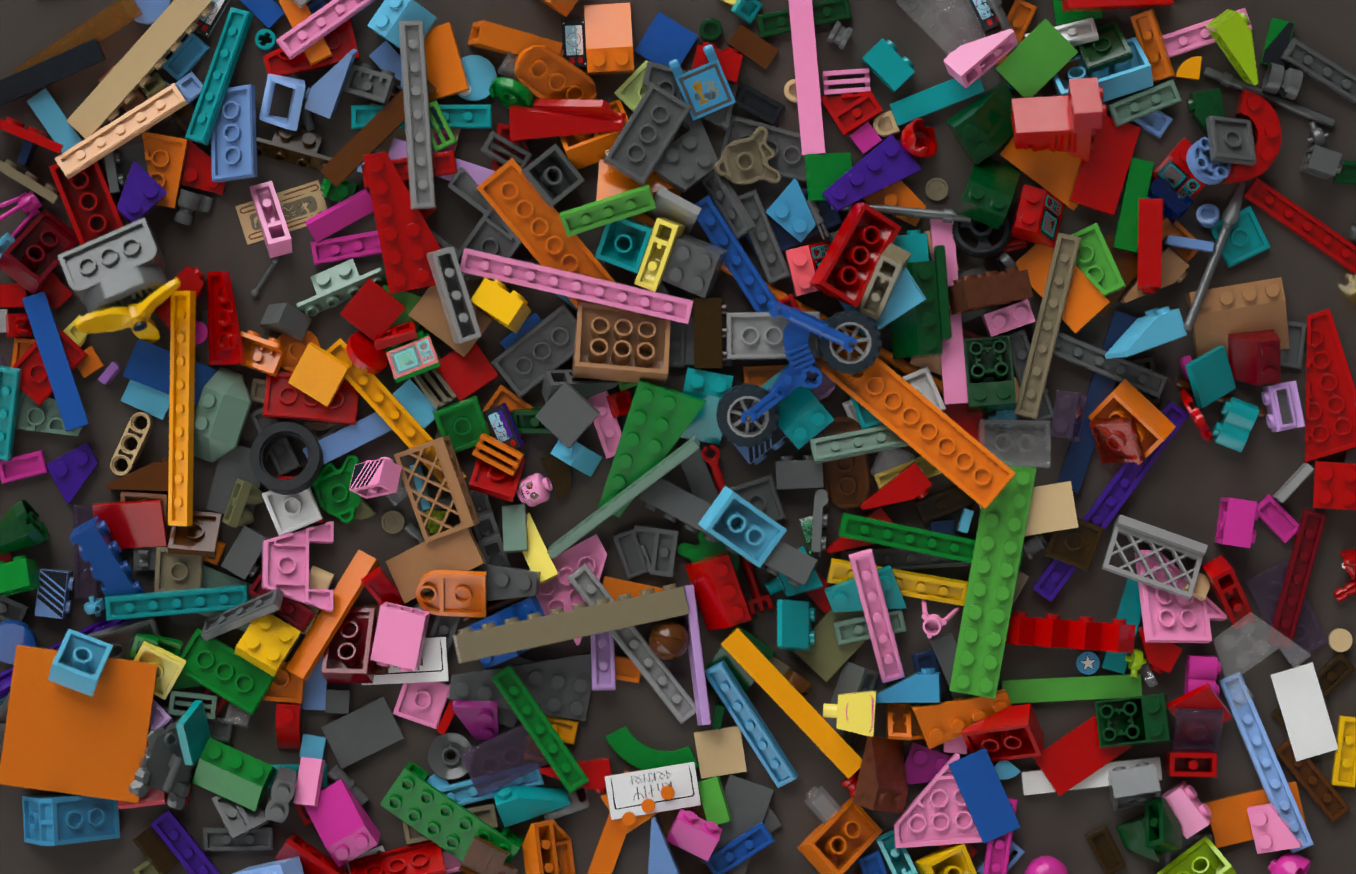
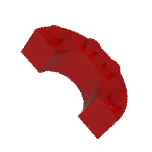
[1220,90,1282,184]

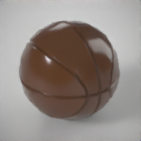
[649,619,689,660]

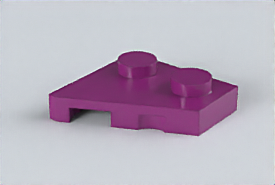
[452,700,499,740]
[904,741,952,784]

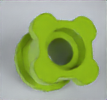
[425,510,448,534]

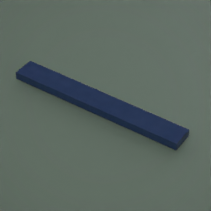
[1057,310,1137,494]

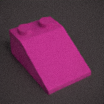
[304,778,381,867]

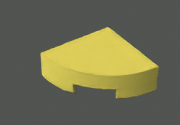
[63,315,88,348]

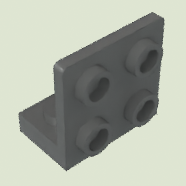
[104,143,148,195]

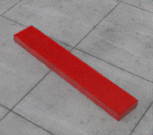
[1243,177,1356,276]

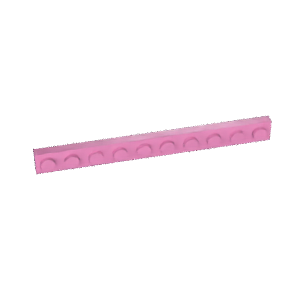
[460,248,693,324]

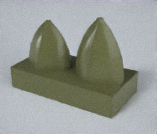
[222,478,265,528]

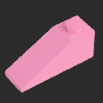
[943,29,1018,88]
[249,181,293,258]

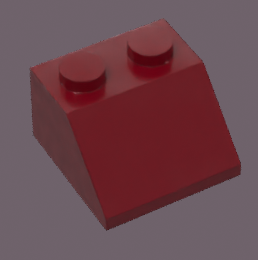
[1227,329,1281,385]

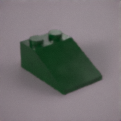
[946,81,1014,164]
[955,157,1021,230]
[704,625,775,694]

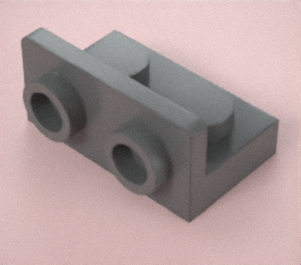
[343,63,401,105]

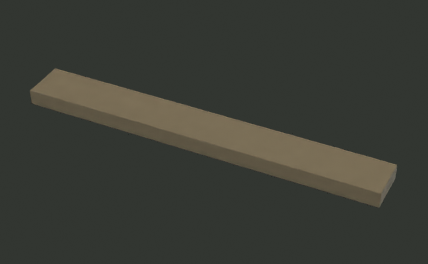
[1014,232,1081,420]

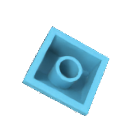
[367,0,438,49]
[48,629,113,696]

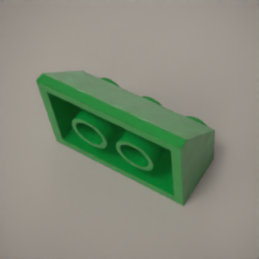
[192,737,276,812]

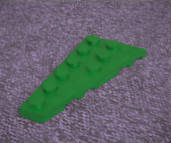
[598,379,706,517]

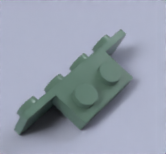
[296,258,388,317]

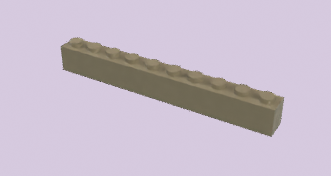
[453,583,689,663]

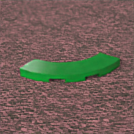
[605,726,699,770]

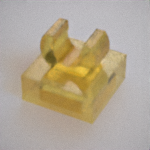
[1338,273,1356,303]

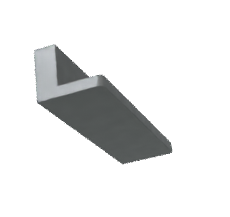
[816,661,879,750]

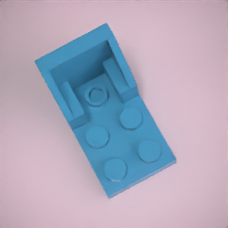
[22,794,120,846]

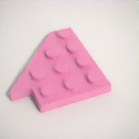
[526,534,607,645]
[1134,550,1227,643]
[893,753,982,848]

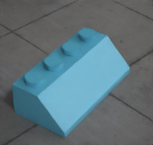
[1051,37,1154,103]

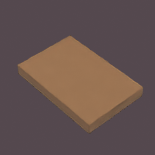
[408,285,492,358]

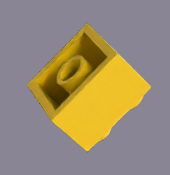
[470,277,532,334]
[234,613,301,677]

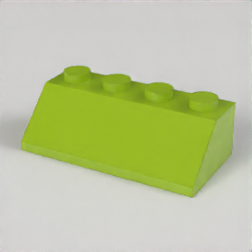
[1156,836,1237,874]

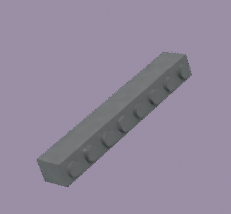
[639,478,819,588]

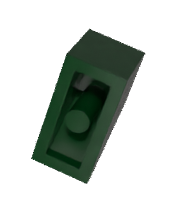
[1145,797,1182,853]

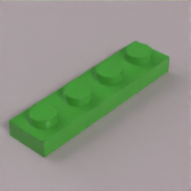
[560,184,656,237]

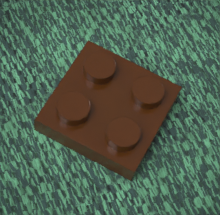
[168,511,222,557]

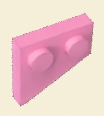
[1247,803,1303,854]

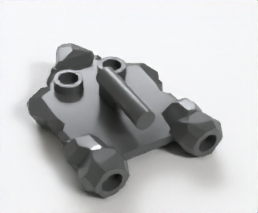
[128,717,201,810]

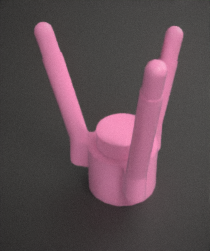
[921,599,961,639]

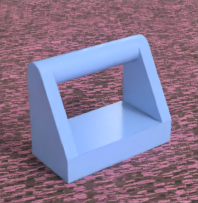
[259,74,306,131]

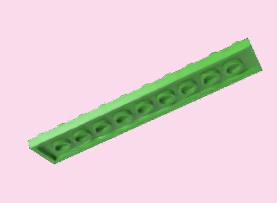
[949,462,1036,699]

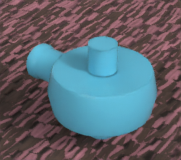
[988,410,1018,426]
[84,595,106,617]

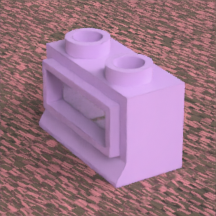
[1261,381,1305,432]

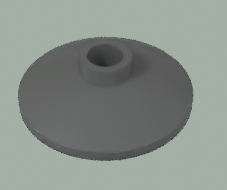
[428,733,474,779]

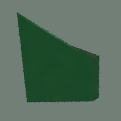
[1115,813,1162,863]

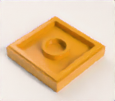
[288,342,350,407]

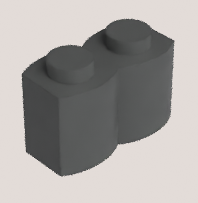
[265,766,298,823]

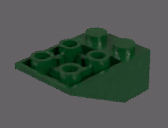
[963,335,1016,413]
[1094,693,1173,748]

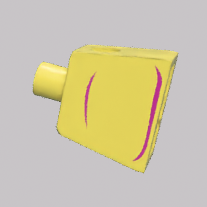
[823,690,876,737]

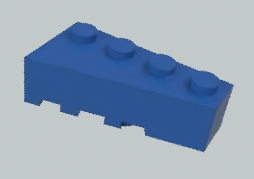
[69,516,144,596]

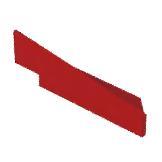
[1062,0,1174,12]
[510,99,626,141]

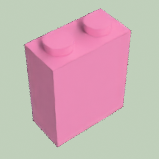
[370,602,430,672]

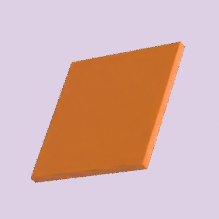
[0,645,158,803]

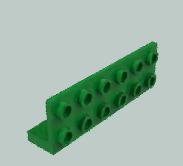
[380,760,525,864]

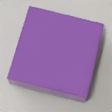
[98,361,123,385]

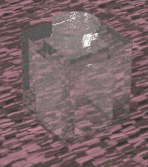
[804,785,841,824]

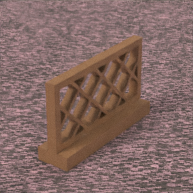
[394,435,480,543]

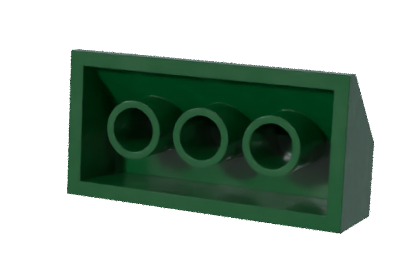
[890,261,943,359]

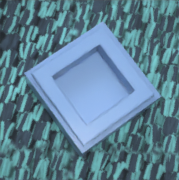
[175,71,203,104]

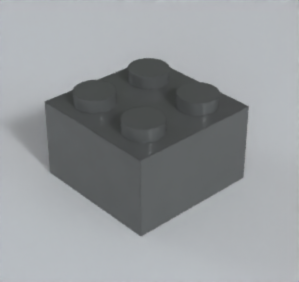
[662,234,727,298]

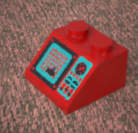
[1152,138,1206,205]
[1011,184,1064,248]

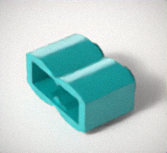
[1212,397,1259,452]

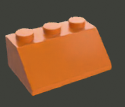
[560,99,628,170]
[1088,379,1176,465]

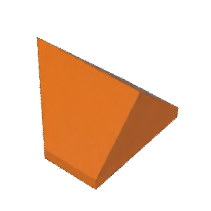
[885,703,924,740]

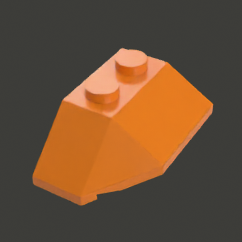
[522,819,575,874]

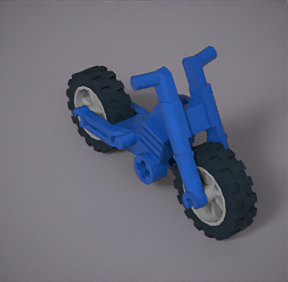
[716,300,882,448]

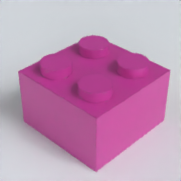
[1214,497,1260,548]

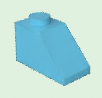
[550,440,603,477]

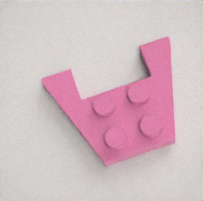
[262,521,334,612]

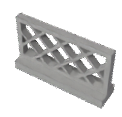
[1102,514,1208,600]

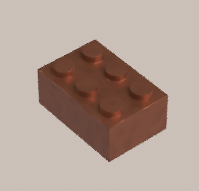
[948,267,1033,315]

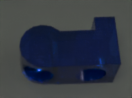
[1148,178,1194,224]

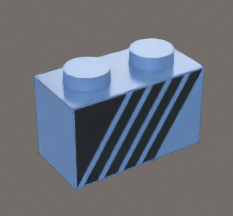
[732,417,786,465]
[35,568,75,619]

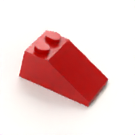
[961,704,1044,762]

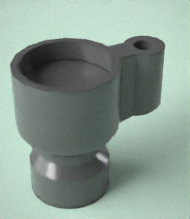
[174,188,214,226]

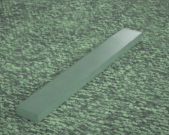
[547,436,700,559]

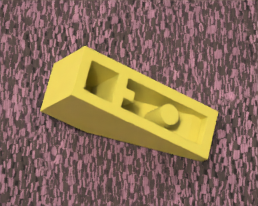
[634,217,686,292]

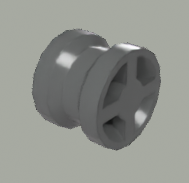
[826,21,854,50]

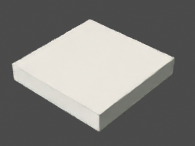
[262,487,323,536]

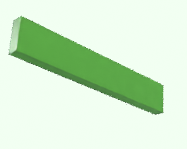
[1001,673,1142,704]

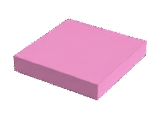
[393,681,450,729]

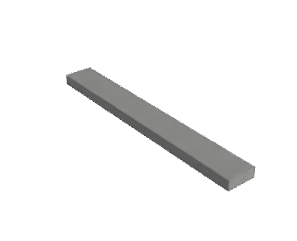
[398,20,436,209]
[567,564,696,724]

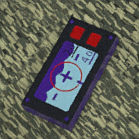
[483,403,524,454]

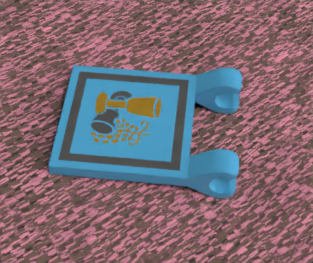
[669,45,736,121]

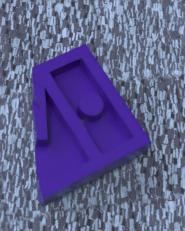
[117,161,167,223]
[46,443,99,504]

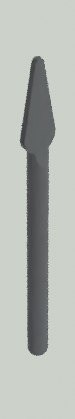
[1184,182,1245,331]

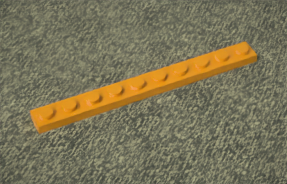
[168,291,196,526]

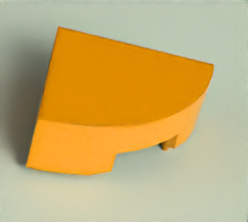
[1175,56,1202,80]

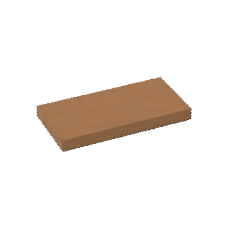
[385,523,486,604]

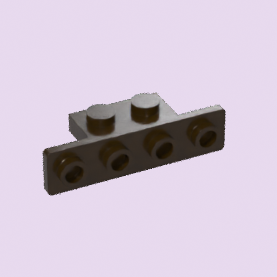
[256,126,332,171]

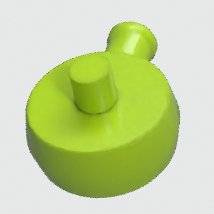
[1125,649,1146,678]

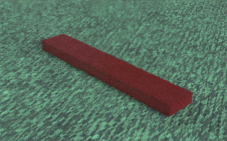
[1267,508,1327,649]

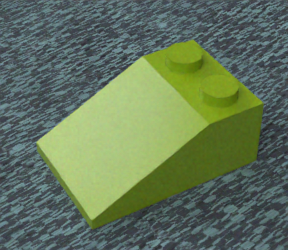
[1205,9,1258,86]

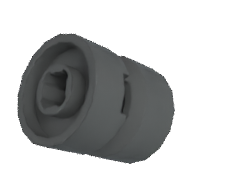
[1262,62,1303,100]

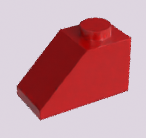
[1137,626,1183,675]
[276,702,303,749]

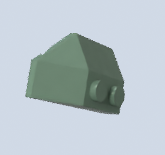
[194,367,252,463]

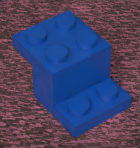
[465,596,545,670]

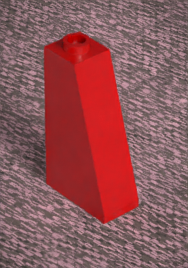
[1137,199,1163,294]

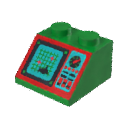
[386,330,440,383]

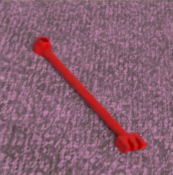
[701,445,774,616]

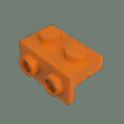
[239,330,287,377]

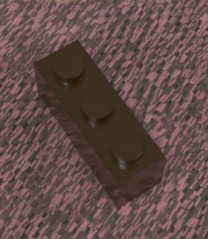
[693,298,727,369]

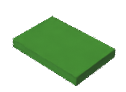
[995,18,1078,98]

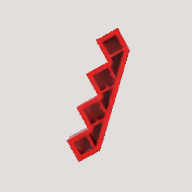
[1005,611,1136,653]

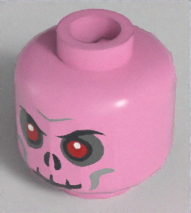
[517,473,553,507]

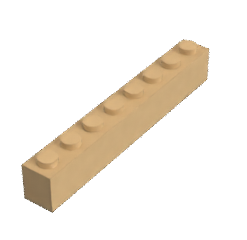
[66,0,215,138]

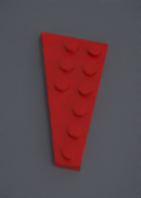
[363,151,441,294]
[1305,308,1356,462]

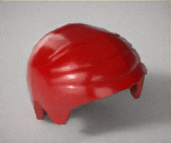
[900,118,938,159]

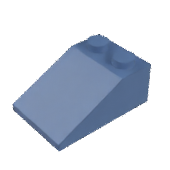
[648,815,681,874]

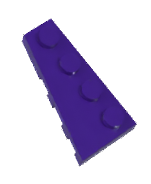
[821,134,922,212]

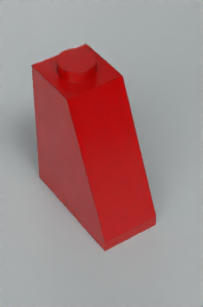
[154,265,207,330]

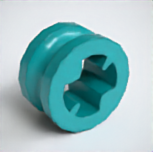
[255,29,277,51]

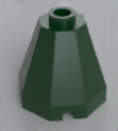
[0,499,50,554]

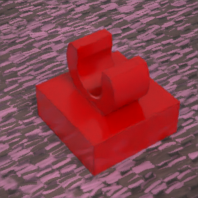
[6,313,32,337]

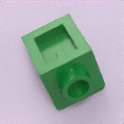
[320,178,358,203]

